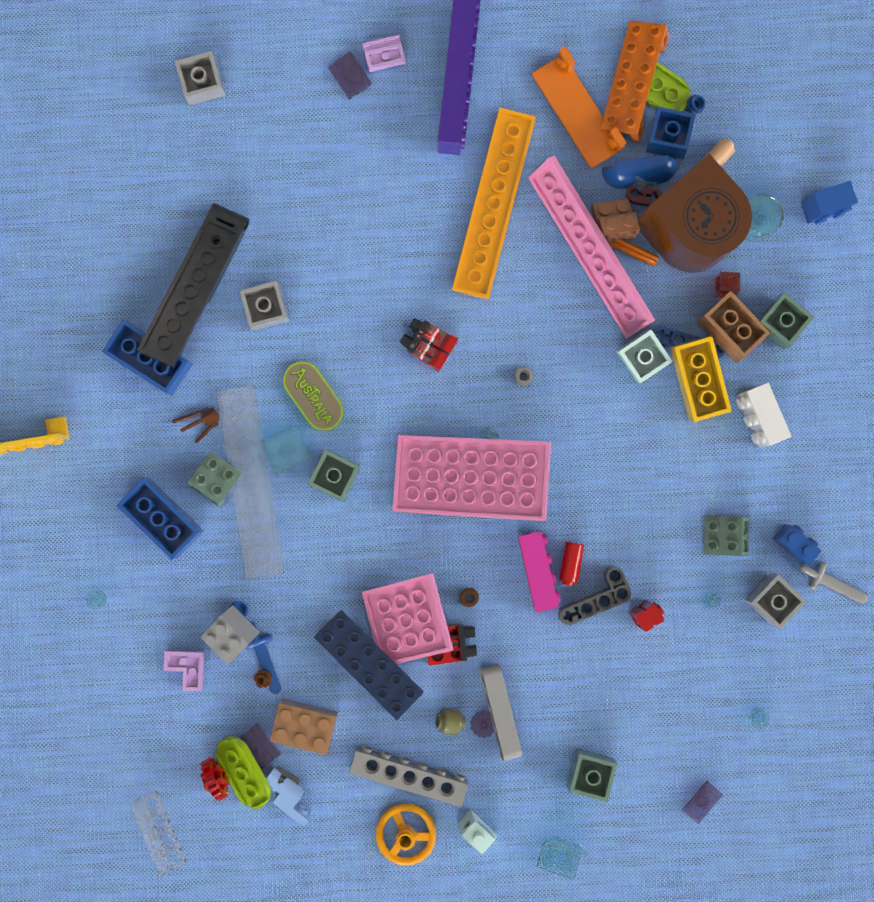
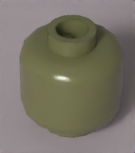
[435,709,465,735]

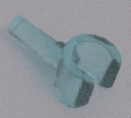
[632,176,657,191]

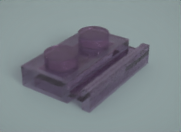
[328,52,372,100]
[239,723,281,770]

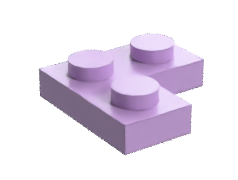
[164,650,205,691]

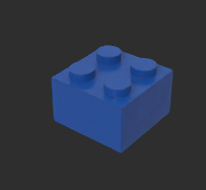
[646,107,696,160]
[801,181,858,225]

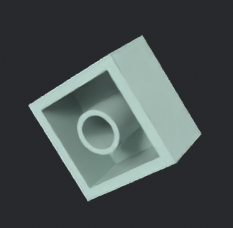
[616,329,673,383]

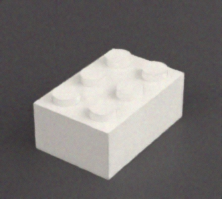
[736,383,792,447]

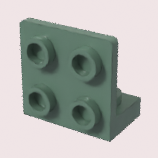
[188,452,242,508]
[704,516,750,556]

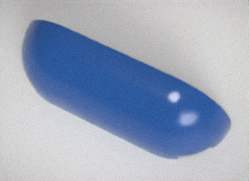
[602,155,677,189]

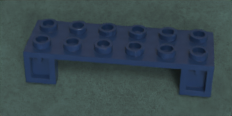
[313,610,423,720]

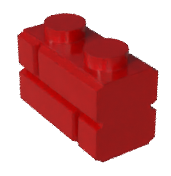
[629,600,665,632]

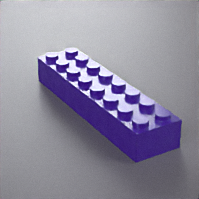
[438,0,481,155]

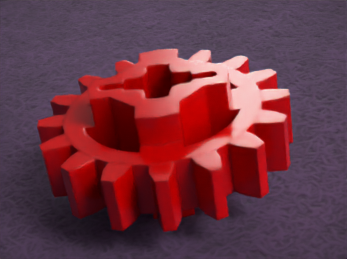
[200,757,229,801]

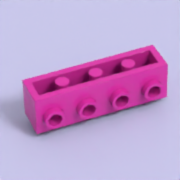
[517,531,561,612]

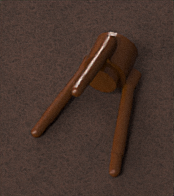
[172,406,220,443]

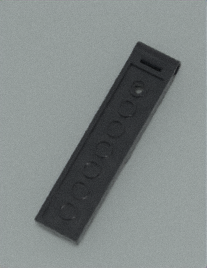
[137,203,250,368]

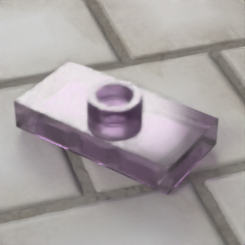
[682,780,723,824]

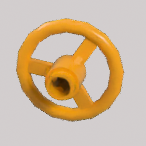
[375,803,436,865]

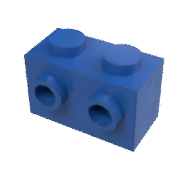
[773,524,821,565]

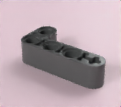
[558,566,631,625]

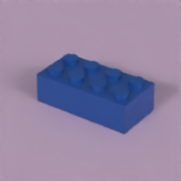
[102,319,193,395]
[116,478,204,560]

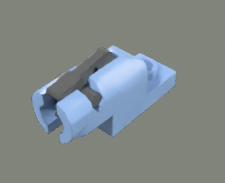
[266,766,310,827]

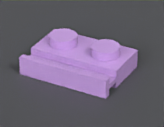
[362,34,406,73]

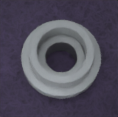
[514,367,533,386]

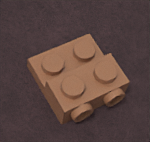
[590,198,640,242]

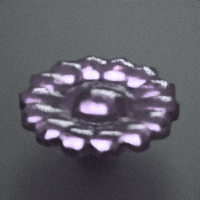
[470,711,495,738]

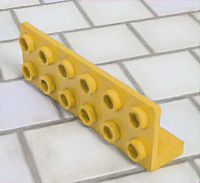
[0,417,70,455]

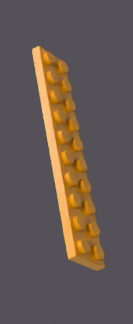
[452,107,536,300]

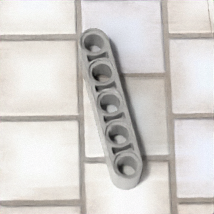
[479,664,522,761]

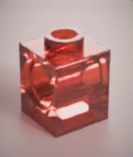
[715,272,740,297]

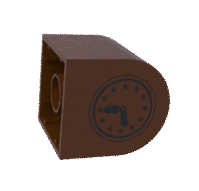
[638,154,752,273]

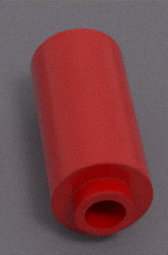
[559,542,585,586]

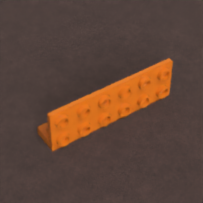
[601,21,669,143]
[532,46,626,169]

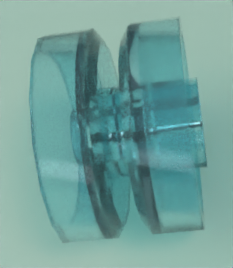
[745,194,784,242]

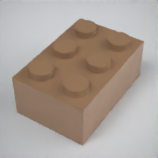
[697,291,770,363]
[270,698,338,755]

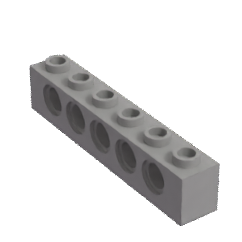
[349,745,468,807]

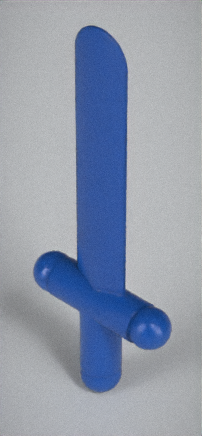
[245,622,281,694]

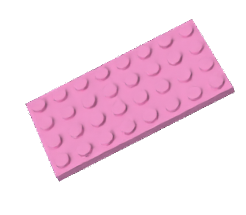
[392,435,551,521]

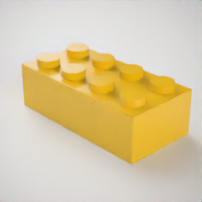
[670,336,732,422]

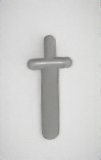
[799,562,868,604]

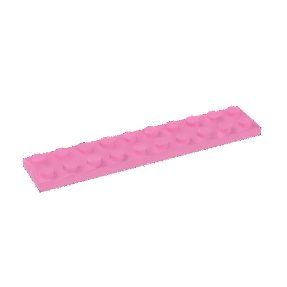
[528,155,655,339]

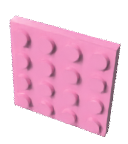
[362,573,454,664]

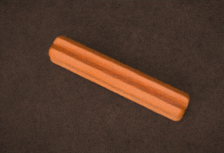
[608,239,659,266]

